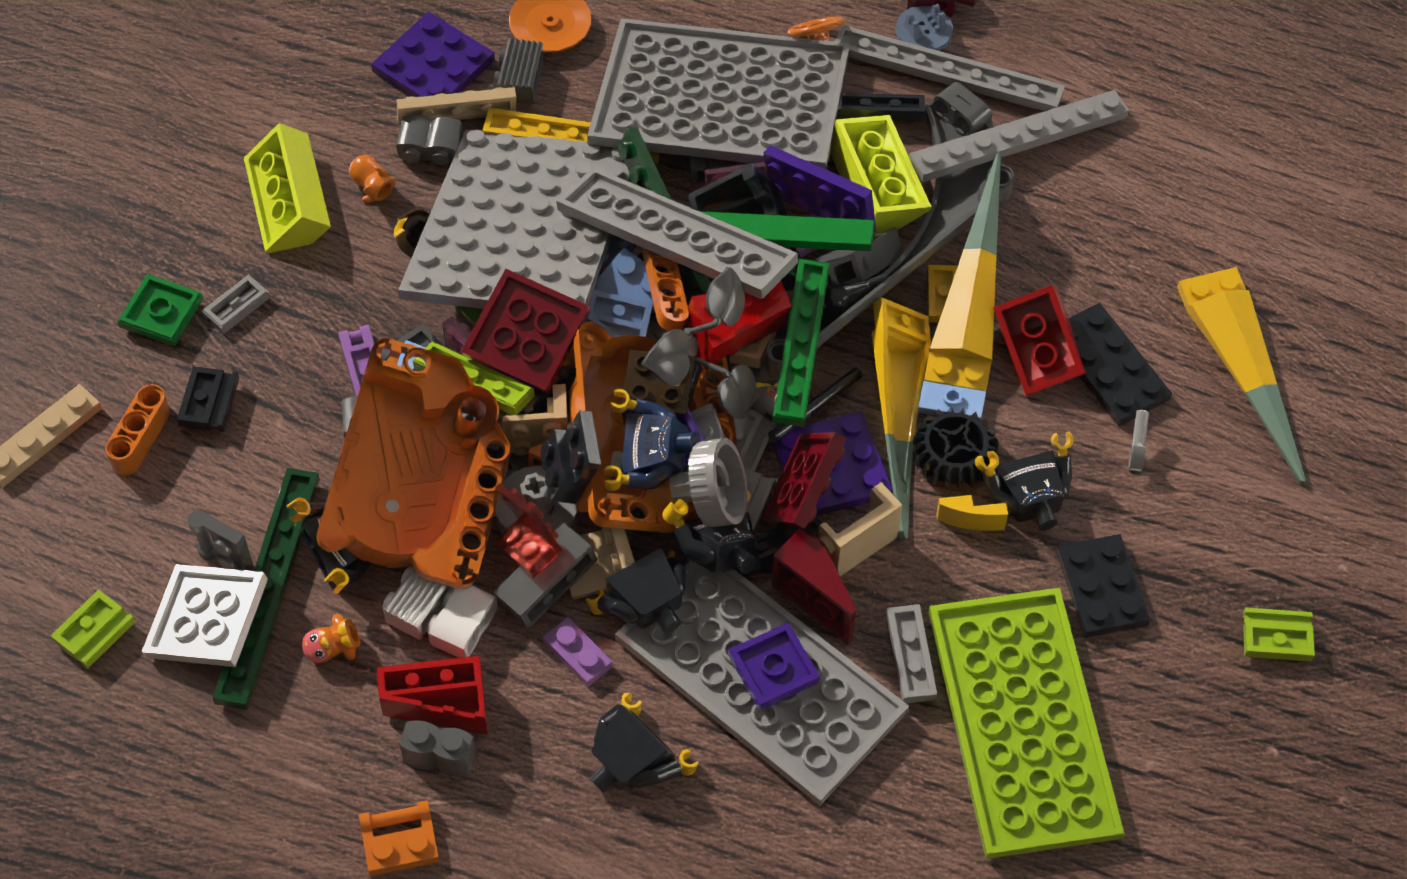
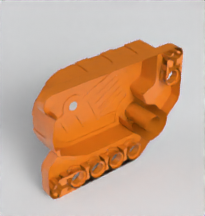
[316,338,511,589]

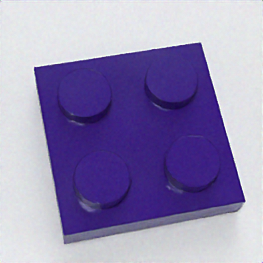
[728,622,820,711]

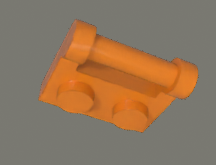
[359,800,439,877]

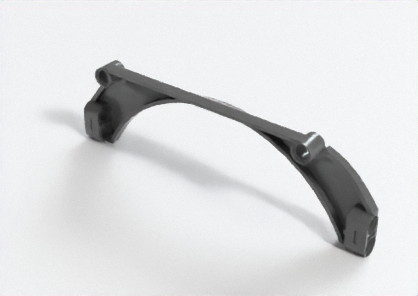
[646,82,1015,383]

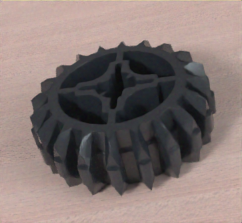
[912,407,999,490]

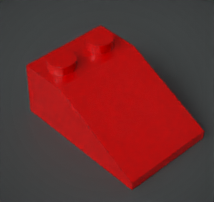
[993,285,1086,396]

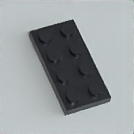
[1069,303,1172,427]

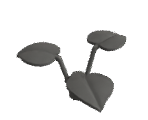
[641,267,756,419]

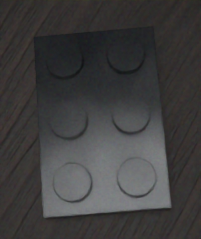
[1056,534,1150,638]

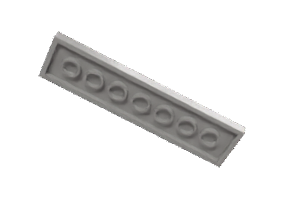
[556,167,798,299]

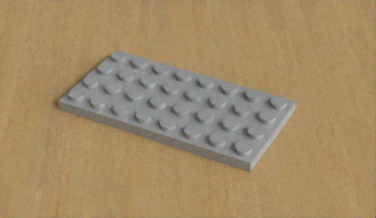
[615,560,909,806]

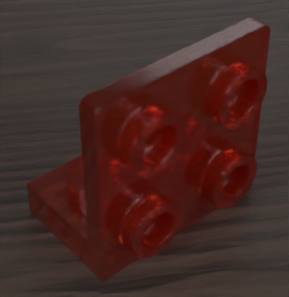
[494,483,563,578]

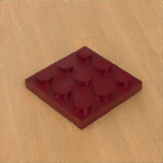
[461,268,592,394]
[760,432,847,529]

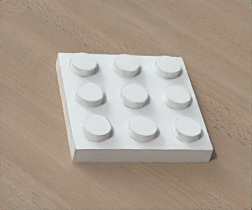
[142,565,268,667]

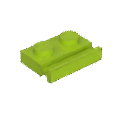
[50,589,135,669]
[1243,608,1315,662]

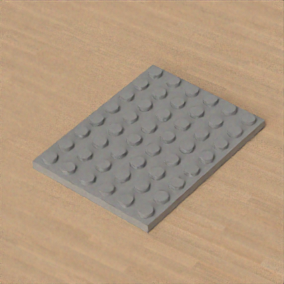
[587,18,850,169]
[398,129,631,309]

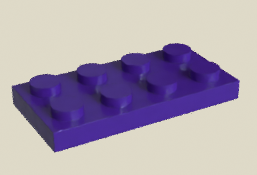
[763,145,876,233]

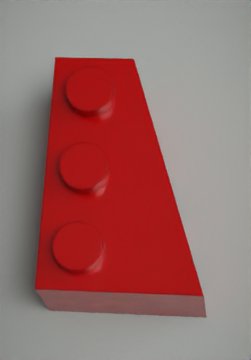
[687,280,791,370]
[377,656,488,735]

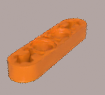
[642,247,689,331]

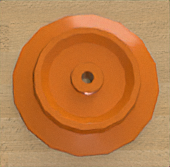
[509,0,591,53]

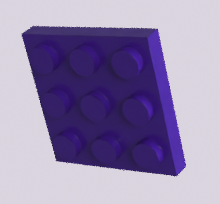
[371,11,495,97]
[771,411,893,516]

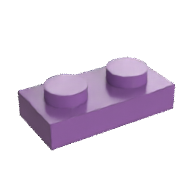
[543,617,613,688]

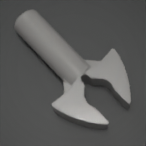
[1128,410,1149,472]

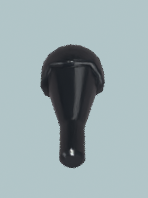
[822,274,887,318]

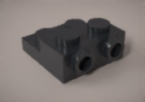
[541,410,601,504]

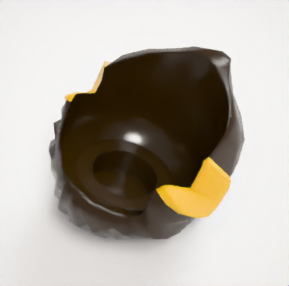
[394,208,430,258]

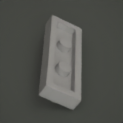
[886,604,937,704]

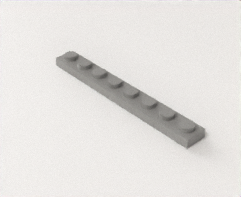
[834,25,1065,111]
[909,90,1129,182]

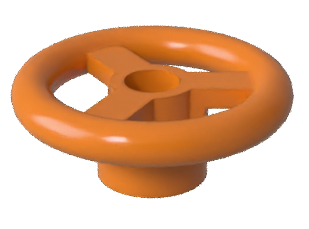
[787,16,844,41]

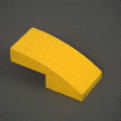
[936,495,1008,531]

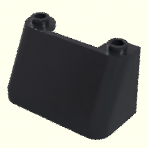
[688,163,801,292]

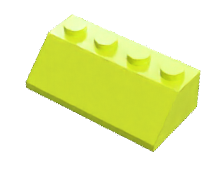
[830,115,931,235]
[244,123,331,253]

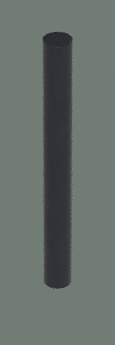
[768,367,863,442]

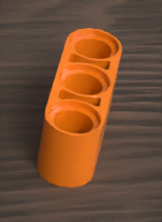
[105,384,170,476]

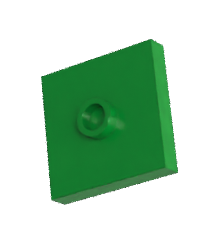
[117,274,204,347]

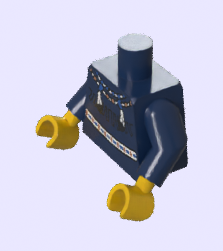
[604,389,700,491]

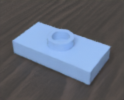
[918,381,986,421]

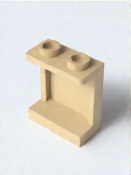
[818,482,902,576]

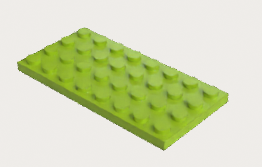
[929,588,1124,859]

